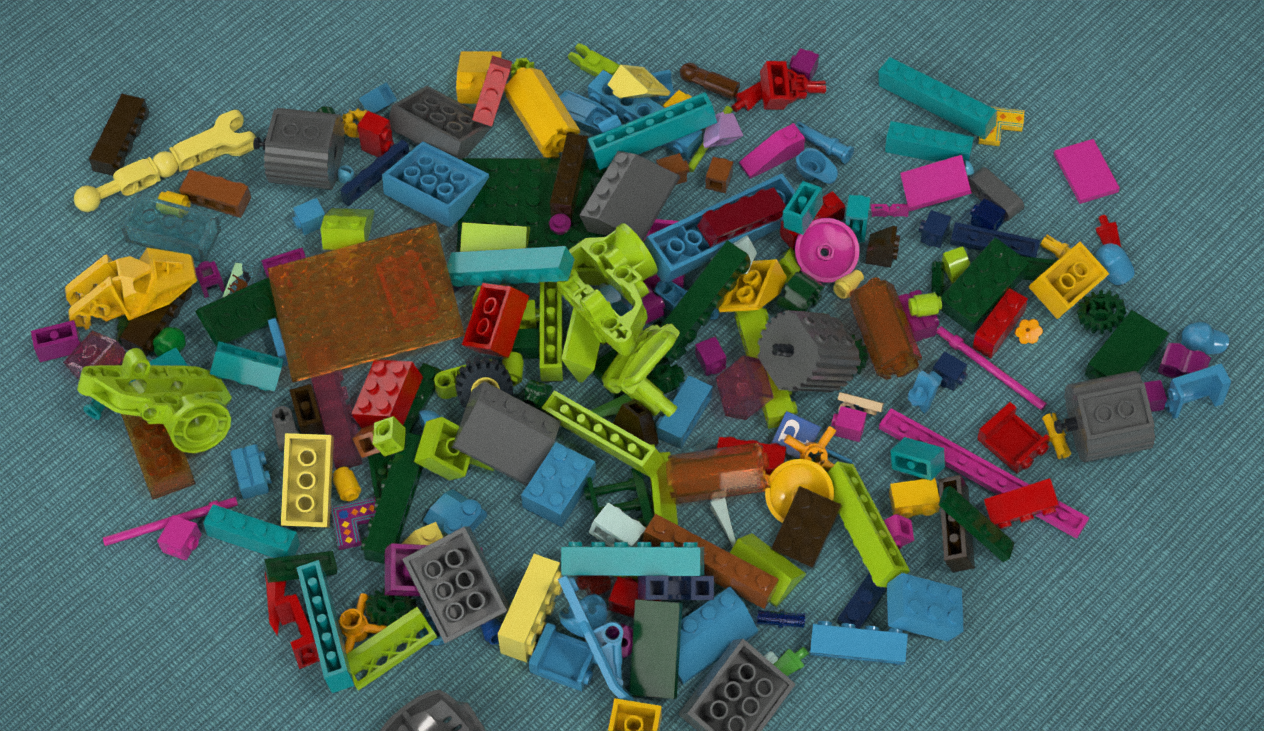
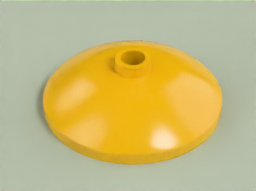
[765,459,834,523]

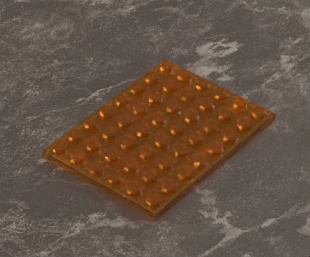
[267,222,465,383]

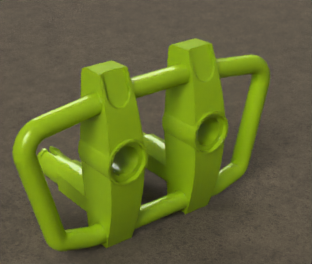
[602,324,680,417]

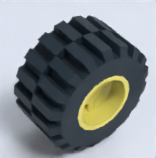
[455,356,513,408]

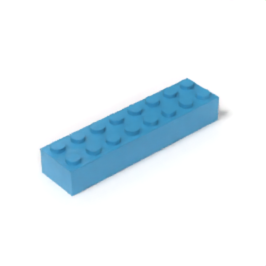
[643,174,795,284]

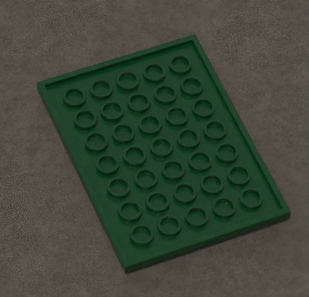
[456,158,608,252]

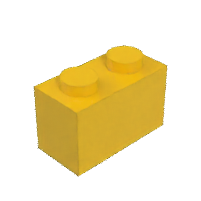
[889,478,940,519]

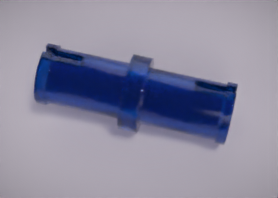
[757,609,806,628]

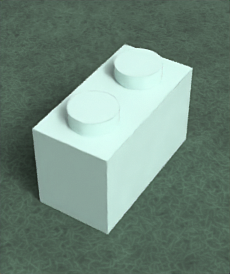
[589,503,646,547]

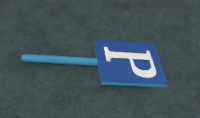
[772,411,852,464]

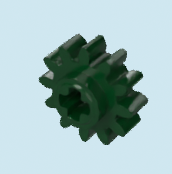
[646,364,685,393]

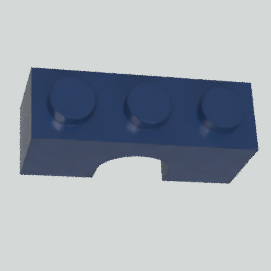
[638,576,714,600]

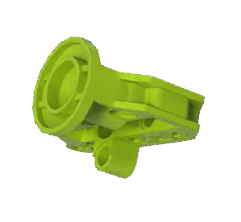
[556,223,658,356]
[77,348,232,453]

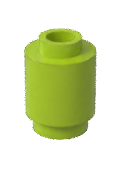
[908,292,942,317]
[502,352,524,387]

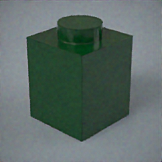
[512,329,540,359]

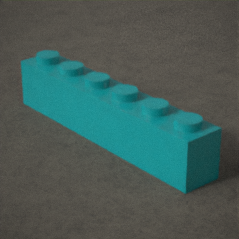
[878,57,997,139]
[588,92,717,170]
[444,246,575,287]
[561,542,704,576]
[297,560,355,693]

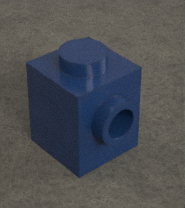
[919,210,951,248]
[932,351,968,391]

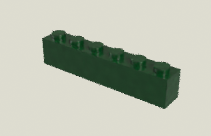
[660,240,751,365]
[361,432,423,564]

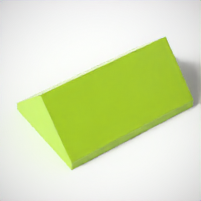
[460,223,530,252]
[561,307,600,383]
[730,533,806,608]

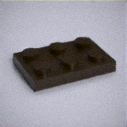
[771,486,842,568]

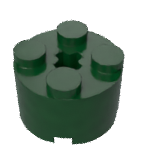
[776,270,825,312]

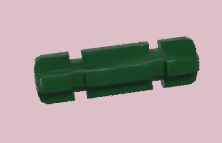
[931,261,944,297]

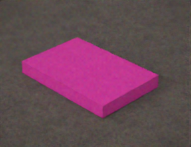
[1054,139,1120,204]
[900,155,972,211]

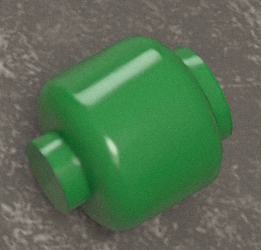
[153,327,186,357]

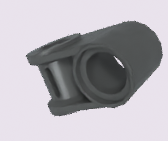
[272,406,299,452]

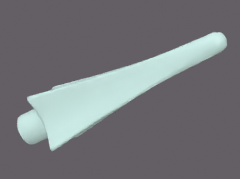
[710,492,736,547]

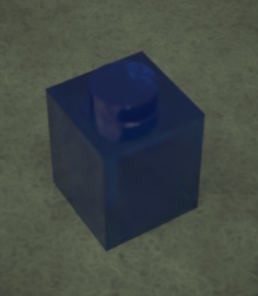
[970,198,1006,231]

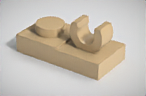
[838,392,885,415]

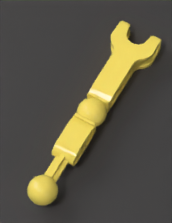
[74,110,256,212]

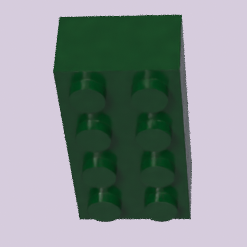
[940,237,1030,334]

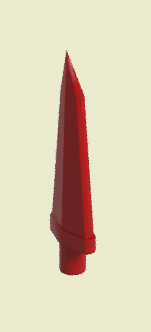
[732,81,763,112]
[1095,215,1122,248]
[265,572,287,636]

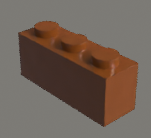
[179,170,251,218]

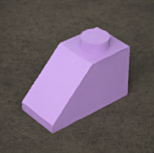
[703,112,743,148]

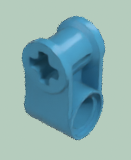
[655,281,688,312]

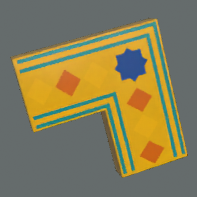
[978,107,1025,146]

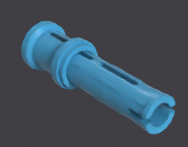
[796,121,854,164]

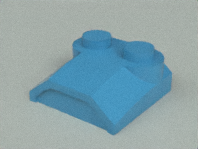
[423,489,487,537]

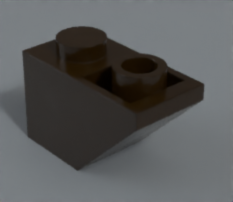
[865,226,900,268]
[613,399,659,447]

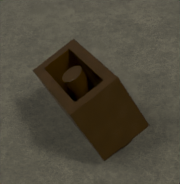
[289,384,325,435]

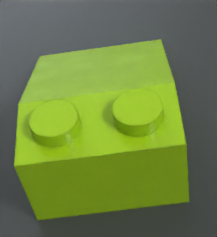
[321,208,374,251]

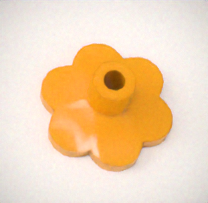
[1015,319,1043,344]

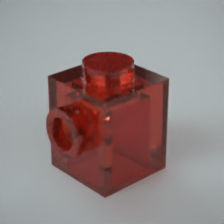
[575,575,611,596]

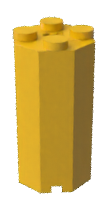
[504,67,580,159]

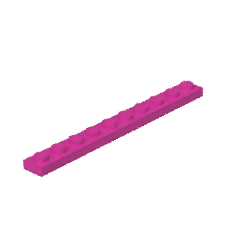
[879,408,1089,539]

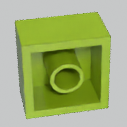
[414,417,471,481]

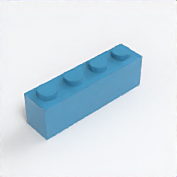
[810,621,908,665]

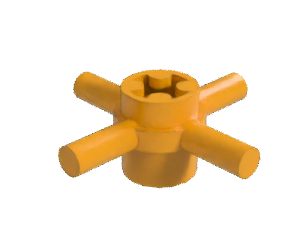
[784,426,837,471]
[338,593,387,654]

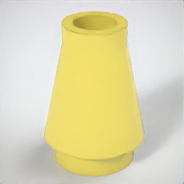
[833,270,864,299]

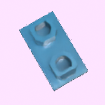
[907,371,942,413]

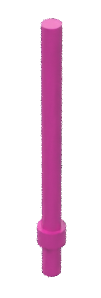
[936,326,1047,411]
[103,497,238,546]

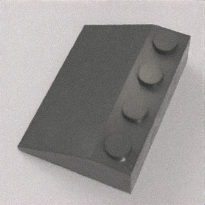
[389,86,494,160]
[580,151,680,242]
[452,381,561,486]
[402,526,510,644]
[678,639,796,731]

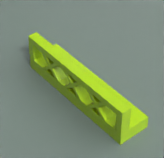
[650,444,678,525]
[347,607,437,691]

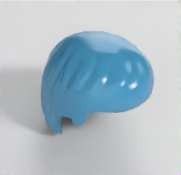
[559,594,608,637]

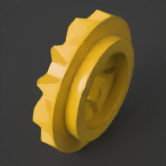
[342,108,367,138]

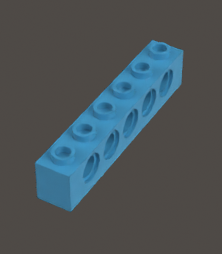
[588,70,702,160]

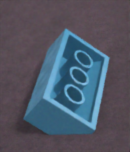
[678,587,758,684]

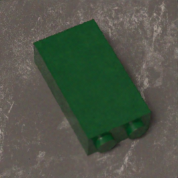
[1085,310,1169,380]

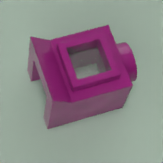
[195,261,225,298]

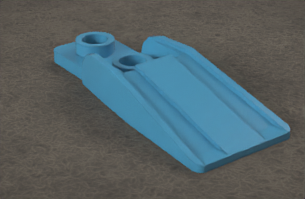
[559,90,613,135]

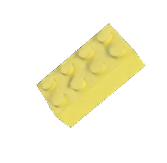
[281,433,334,528]
[498,554,563,663]

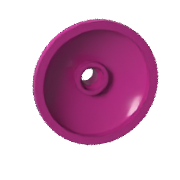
[795,218,859,283]

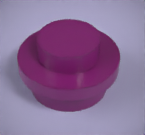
[549,214,571,235]

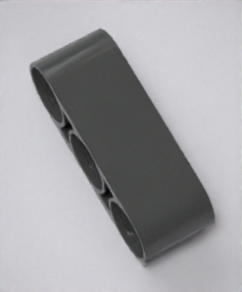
[968,167,1024,222]

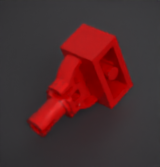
[760,61,826,110]

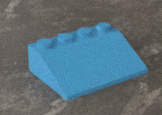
[382,142,489,228]

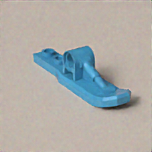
[558,574,634,701]

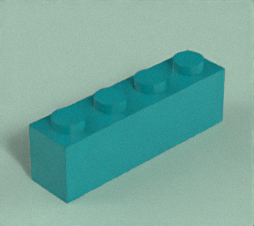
[885,121,974,165]
[203,504,300,558]

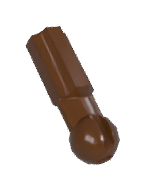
[679,62,740,100]

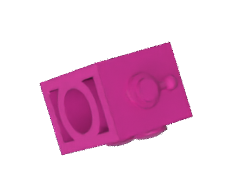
[157,515,202,561]

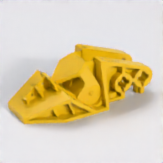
[65,248,197,330]

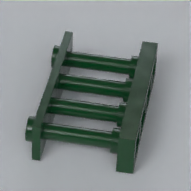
[583,468,653,547]

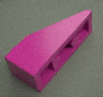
[739,123,805,179]

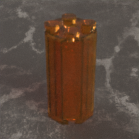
[850,277,922,380]
[666,443,771,504]

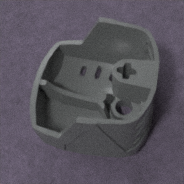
[380,690,485,731]

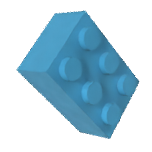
[521,442,596,527]
[887,573,963,642]

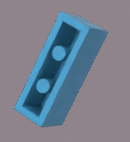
[655,376,713,449]

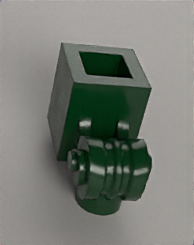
[522,380,553,414]

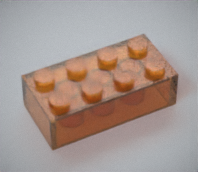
[121,414,196,500]

